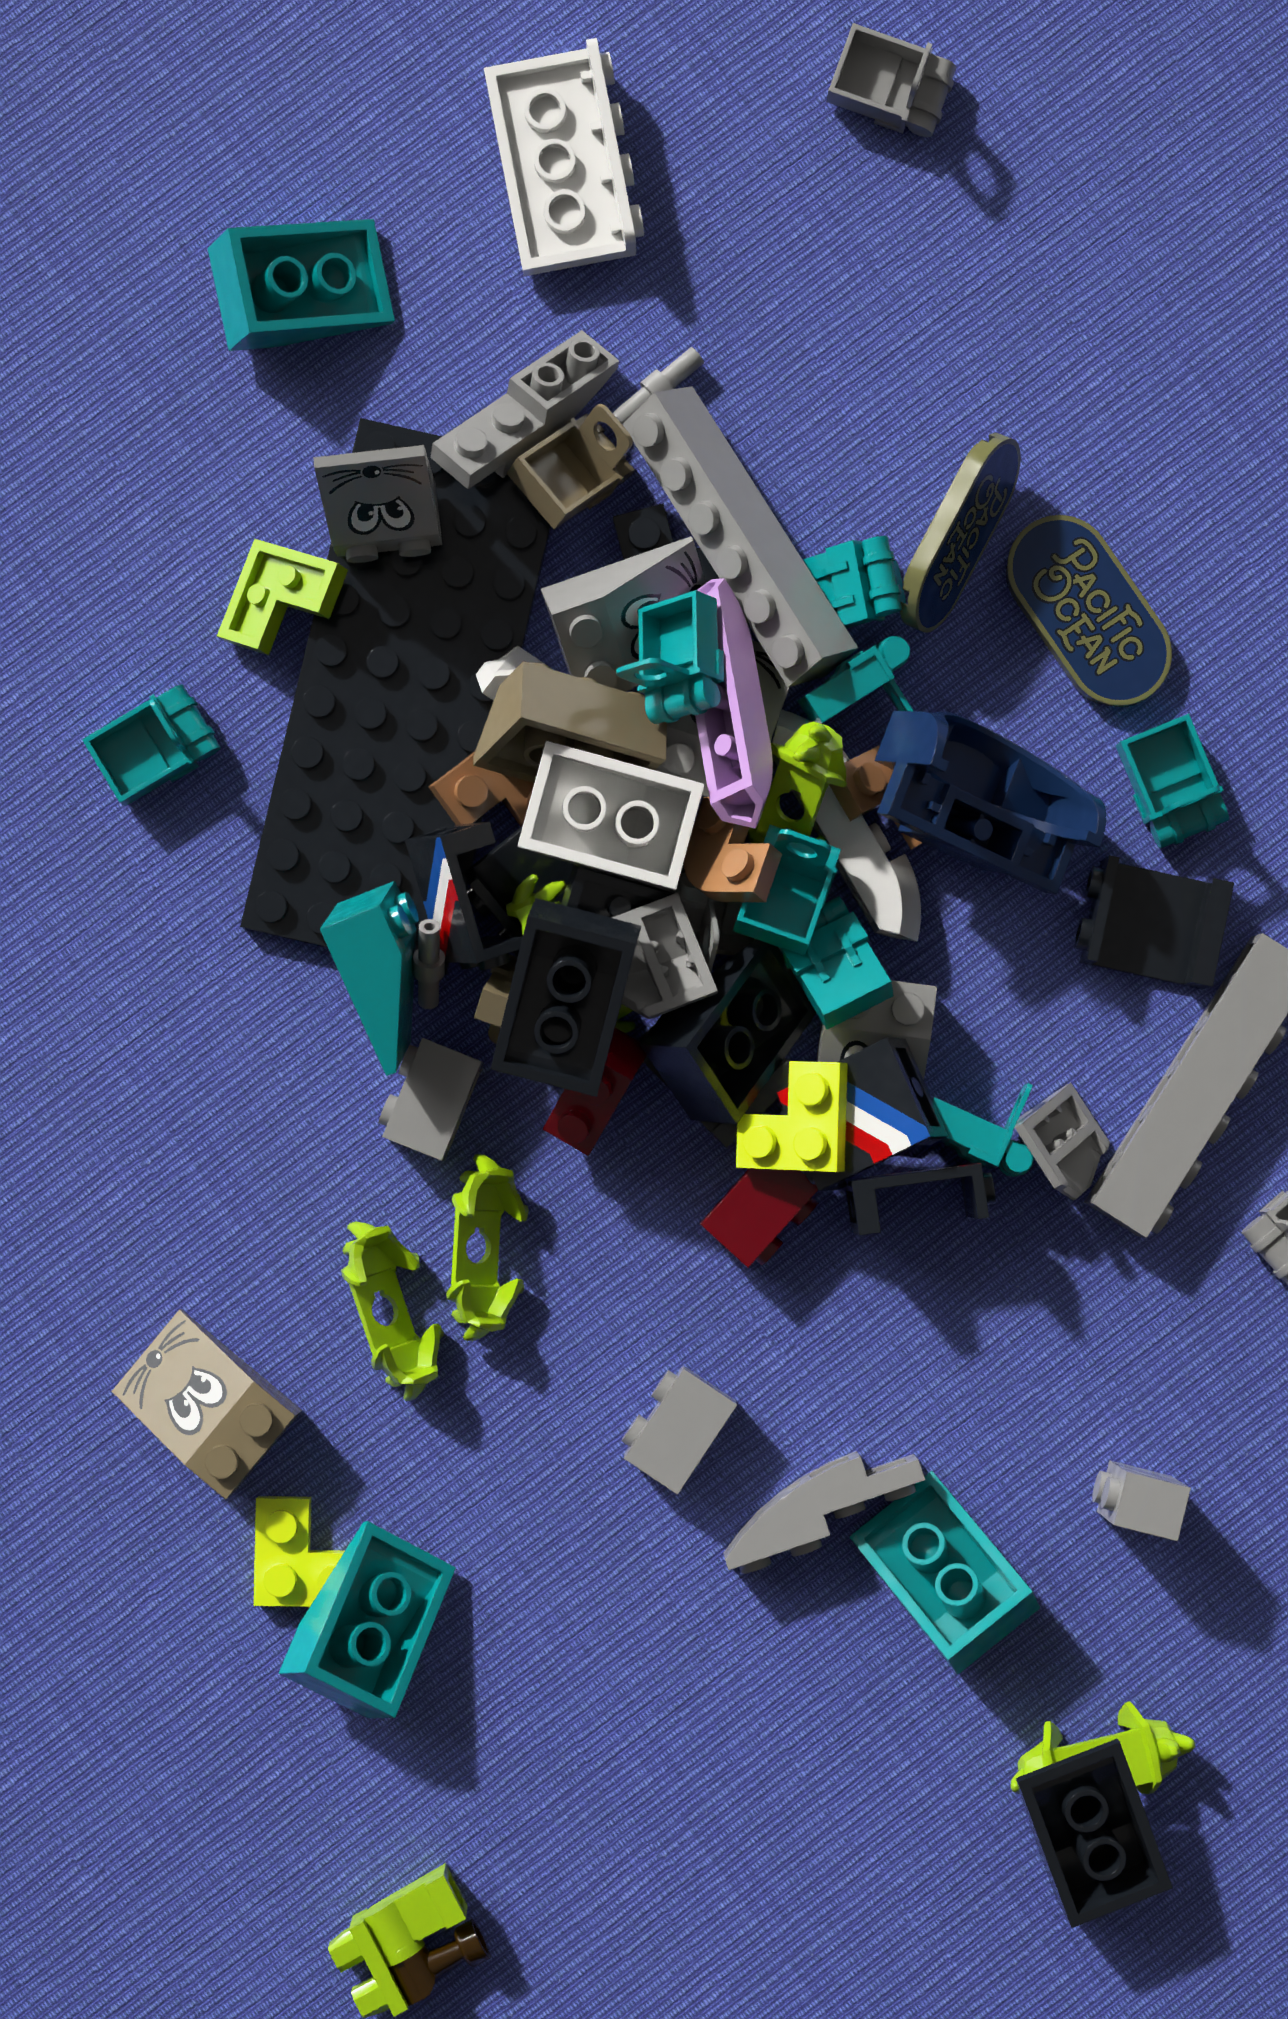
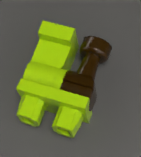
[328,1863,491,2018]

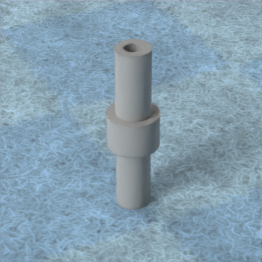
[612,347,704,425]
[413,919,445,1009]

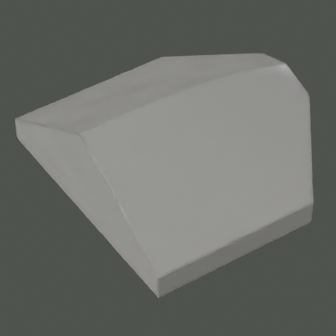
[612,893,718,1019]
[1014,1083,1110,1201]

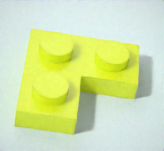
[736,1061,848,1172]
[254,1496,345,1607]

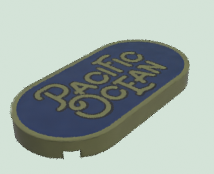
[900,432,1021,633]
[1006,515,1172,707]

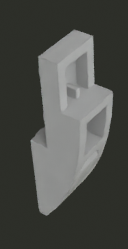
[430,330,619,489]
[724,1451,925,1574]

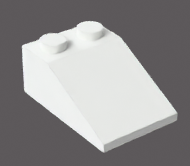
[517,741,704,893]

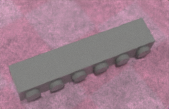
[623,386,858,687]
[1084,933,1288,1238]

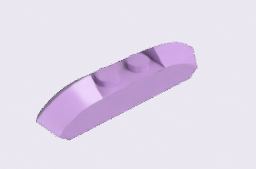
[695,578,773,828]

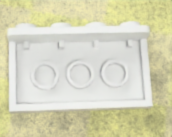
[484,38,644,276]

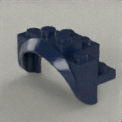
[874,711,1106,894]

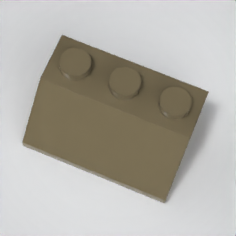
[473,661,667,783]

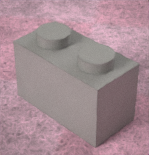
[378,1038,484,1161]
[621,1365,737,1495]
[1092,1460,1191,1541]

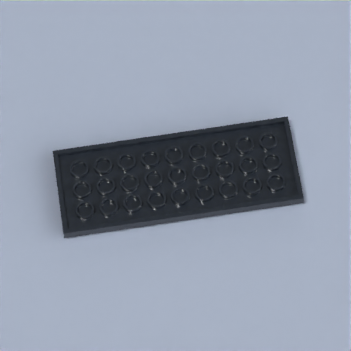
[240,418,551,975]

